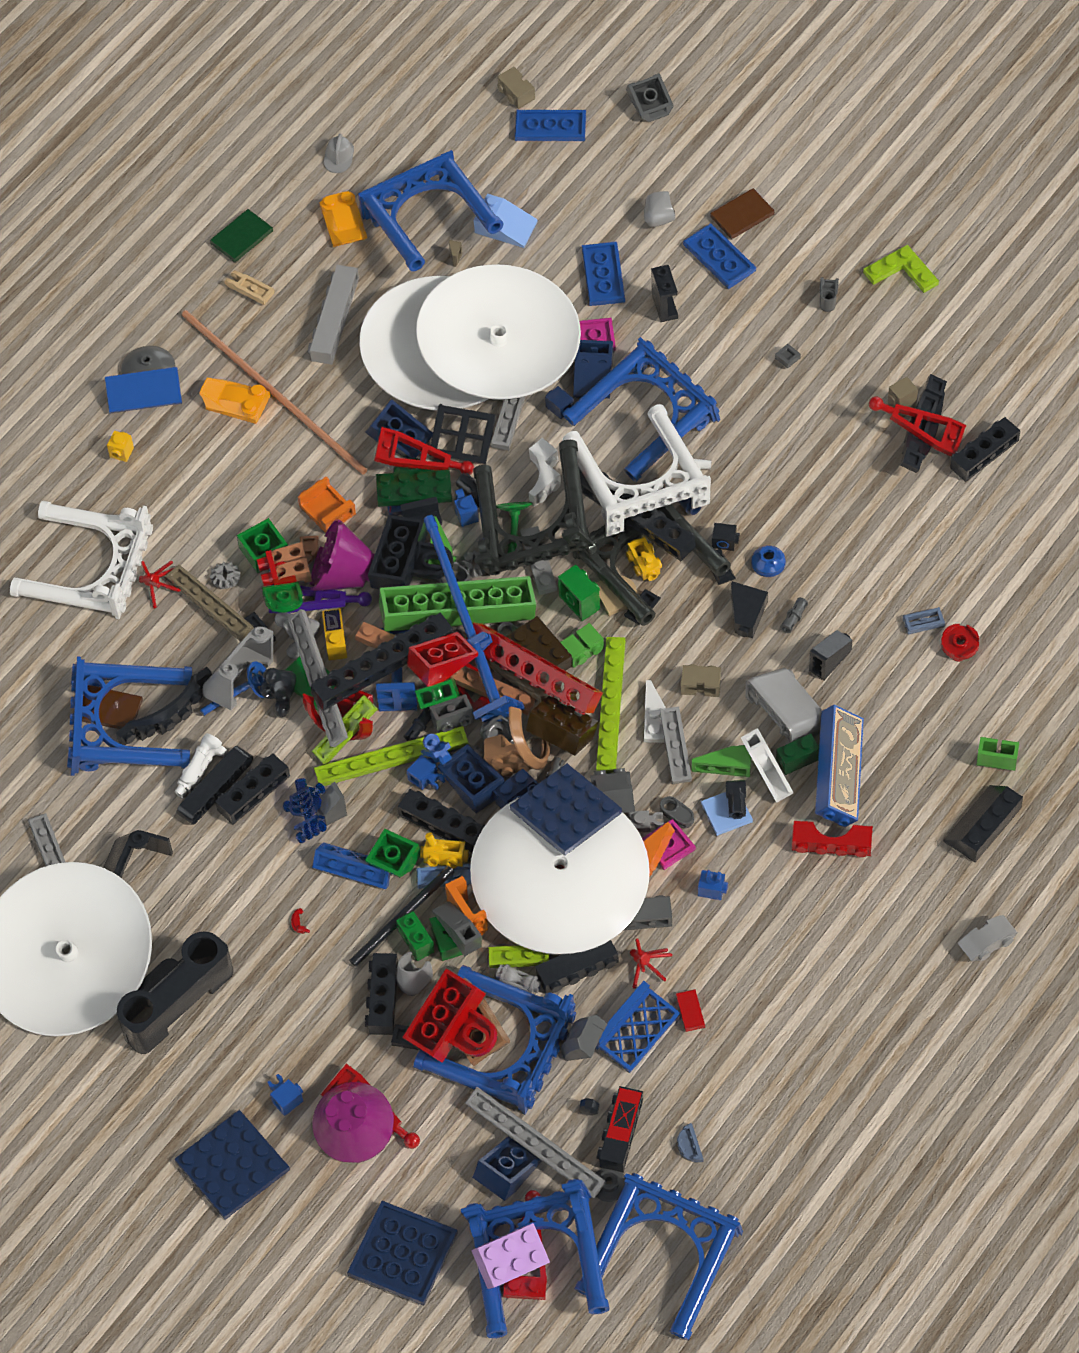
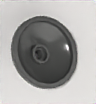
[121,346,176,374]

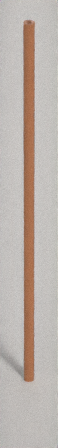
[182,310,367,475]

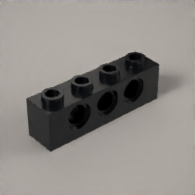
[950,417,1020,482]
[215,753,290,825]
[365,953,398,1035]

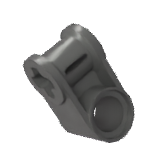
[820,277,839,312]

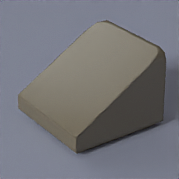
[449,240,462,267]

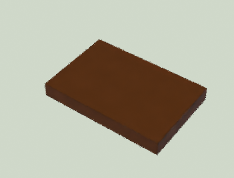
[710,188,775,240]
[82,685,143,729]

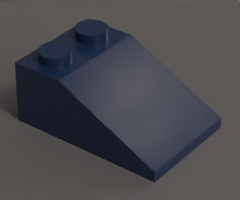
[365,399,433,459]
[437,744,504,814]
[472,1136,542,1201]

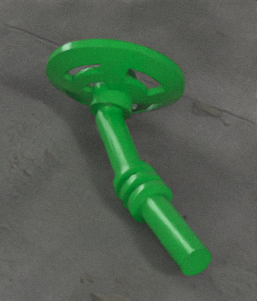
[496,502,533,553]

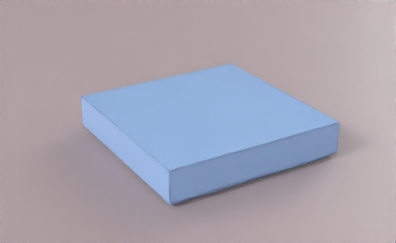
[701,792,753,836]

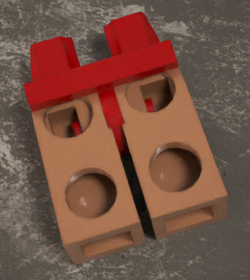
[257,542,312,586]

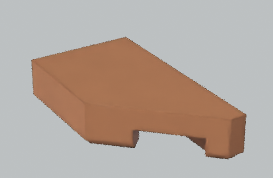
[300,536,319,564]

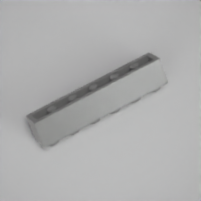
[308,265,359,365]

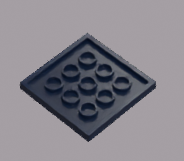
[510,763,622,856]
[175,1110,290,1220]
[347,1201,458,1306]

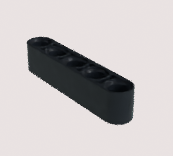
[177,745,253,825]

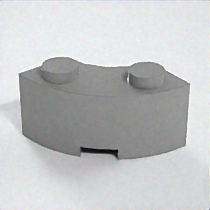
[958,915,1018,961]

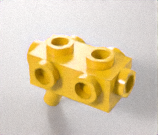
[626,537,662,581]
[420,832,469,869]

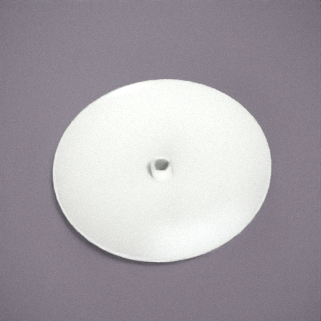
[416,264,581,399]
[360,276,488,410]
[470,798,649,954]
[0,862,152,1036]

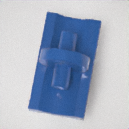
[421,733,452,765]

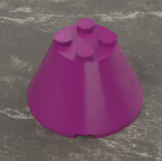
[310,519,375,591]
[312,1082,394,1163]

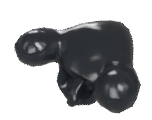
[259,668,296,718]

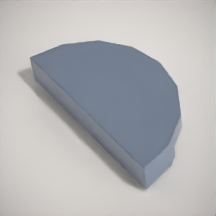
[677,1123,704,1163]

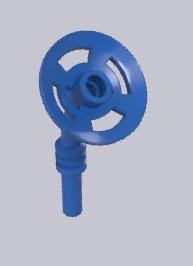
[200,661,266,716]

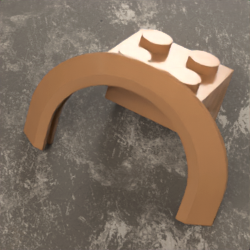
[484,706,550,777]

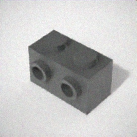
[430,694,474,733]

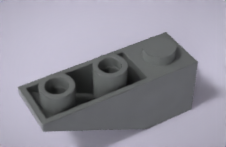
[432,901,482,957]

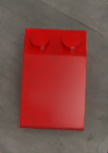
[407,632,478,687]

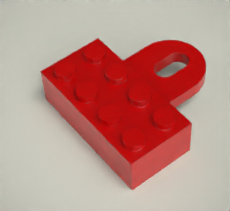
[402,968,497,1063]

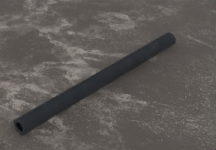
[349,866,454,967]

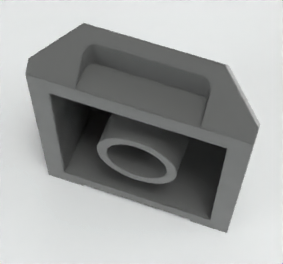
[626,73,674,122]
[560,1015,608,1061]

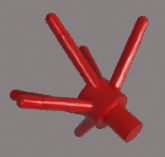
[139,561,181,609]
[630,938,672,989]

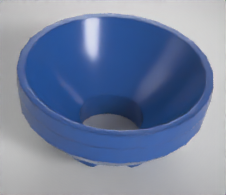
[751,545,786,577]

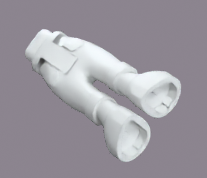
[175,733,228,799]

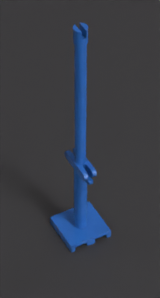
[423,515,525,723]
[376,628,417,712]

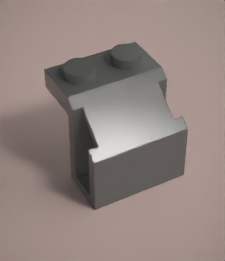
[590,768,635,813]

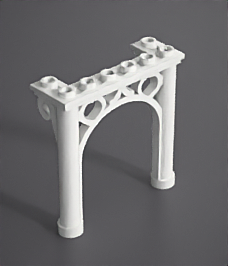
[562,404,711,536]
[10,501,153,619]

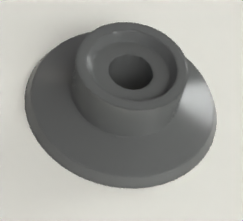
[595,1168,625,1202]

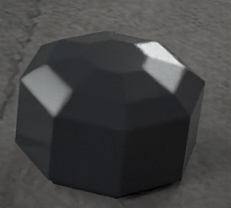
[579,1098,600,1116]

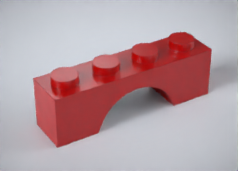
[792,821,873,857]

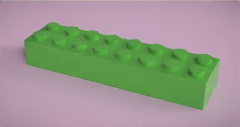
[379,576,536,631]

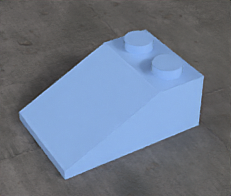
[474,194,538,248]

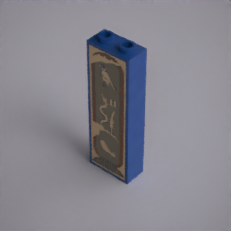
[815,705,864,827]

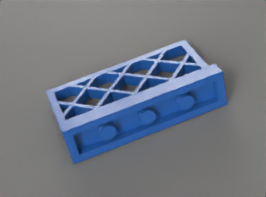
[596,981,680,1073]

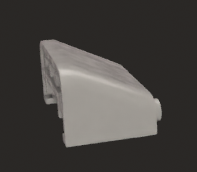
[203,627,273,710]
[746,668,824,745]

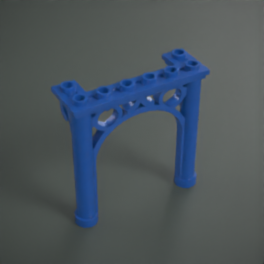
[358,150,504,271]
[562,337,720,482]
[67,656,192,776]
[413,965,576,1115]
[574,1173,743,1341]
[461,1179,610,1338]

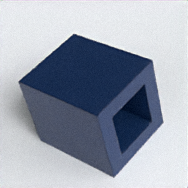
[545,386,574,419]

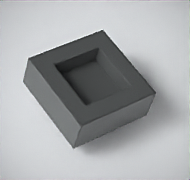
[775,344,801,368]

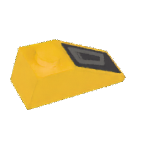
[322,608,348,661]

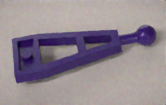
[269,585,372,613]

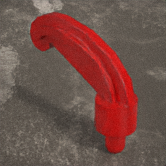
[291,908,310,934]

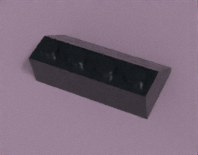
[943,785,1023,863]

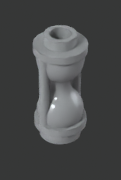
[496,964,542,994]

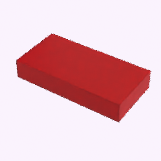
[676,989,705,1032]

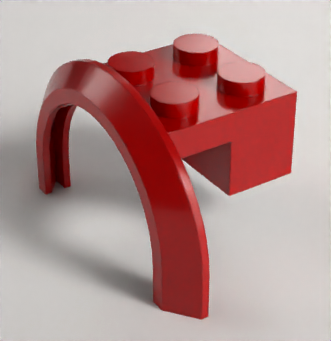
[303,687,373,740]

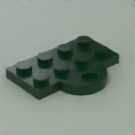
[376,458,452,507]

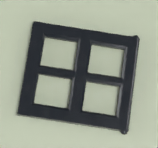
[429,404,496,465]

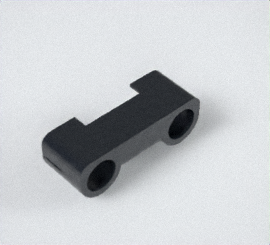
[117,931,234,1054]

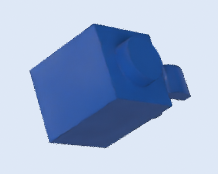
[454,488,479,527]
[406,755,445,790]
[698,870,728,900]
[268,1074,304,1116]

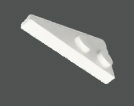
[644,680,666,743]

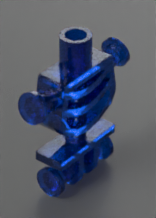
[283,778,327,843]

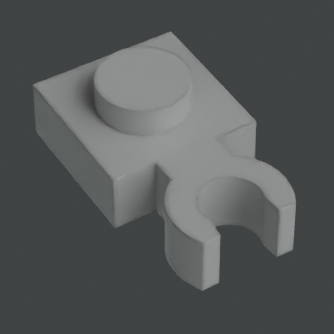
[629,810,664,832]

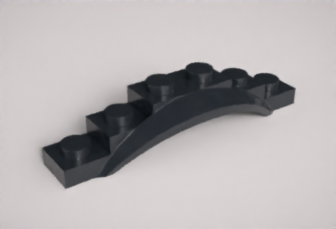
[900,374,947,473]
[116,666,212,745]

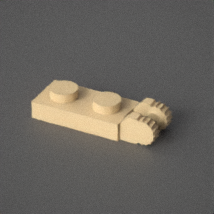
[224,271,275,305]

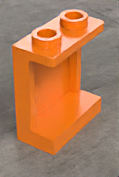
[298,477,356,533]
[445,876,488,935]

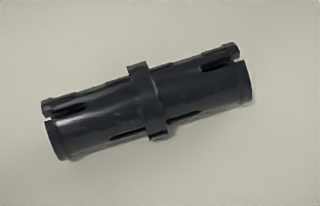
[403,707,431,741]

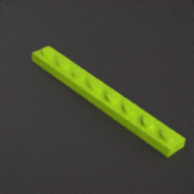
[596,637,626,773]
[314,726,469,787]

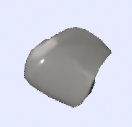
[644,191,675,227]
[396,951,433,996]

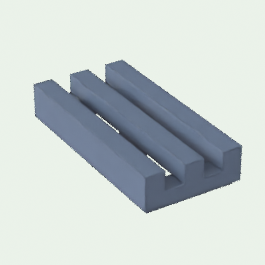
[903,607,945,635]

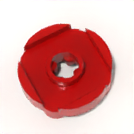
[941,624,979,662]

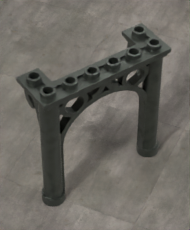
[473,439,594,575]
[573,485,731,626]

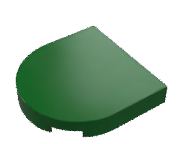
[262,582,303,613]

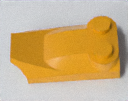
[319,191,367,247]
[199,377,271,424]

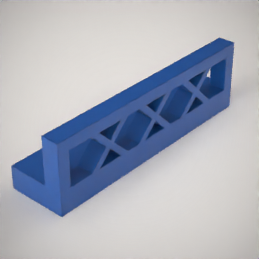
[312,842,391,889]

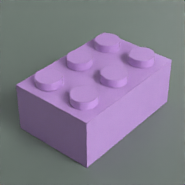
[471,1223,550,1289]

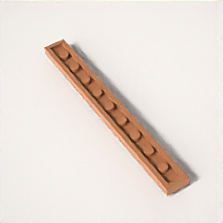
[355,622,536,716]

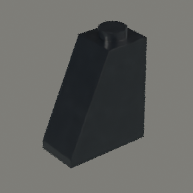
[731,581,768,639]
[809,630,852,681]

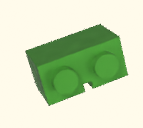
[561,623,604,668]
[976,737,1019,771]

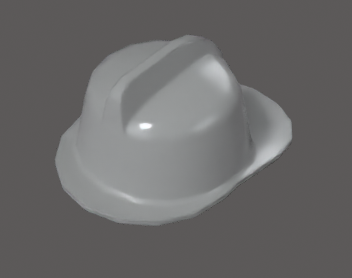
[324,134,354,173]

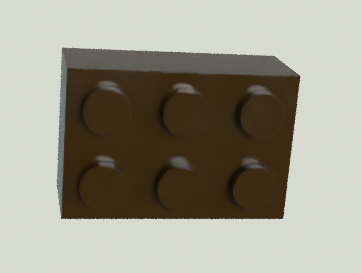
[507,616,572,682]
[526,696,598,756]

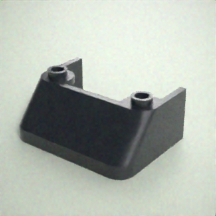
[103,830,173,878]

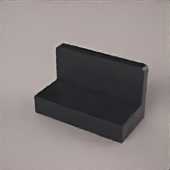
[400,497,442,525]

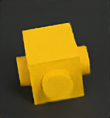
[107,431,134,462]

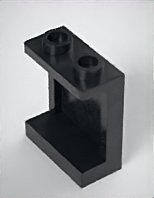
[651,265,678,322]

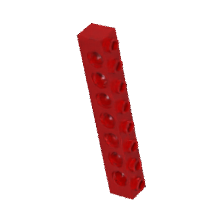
[466,622,603,715]

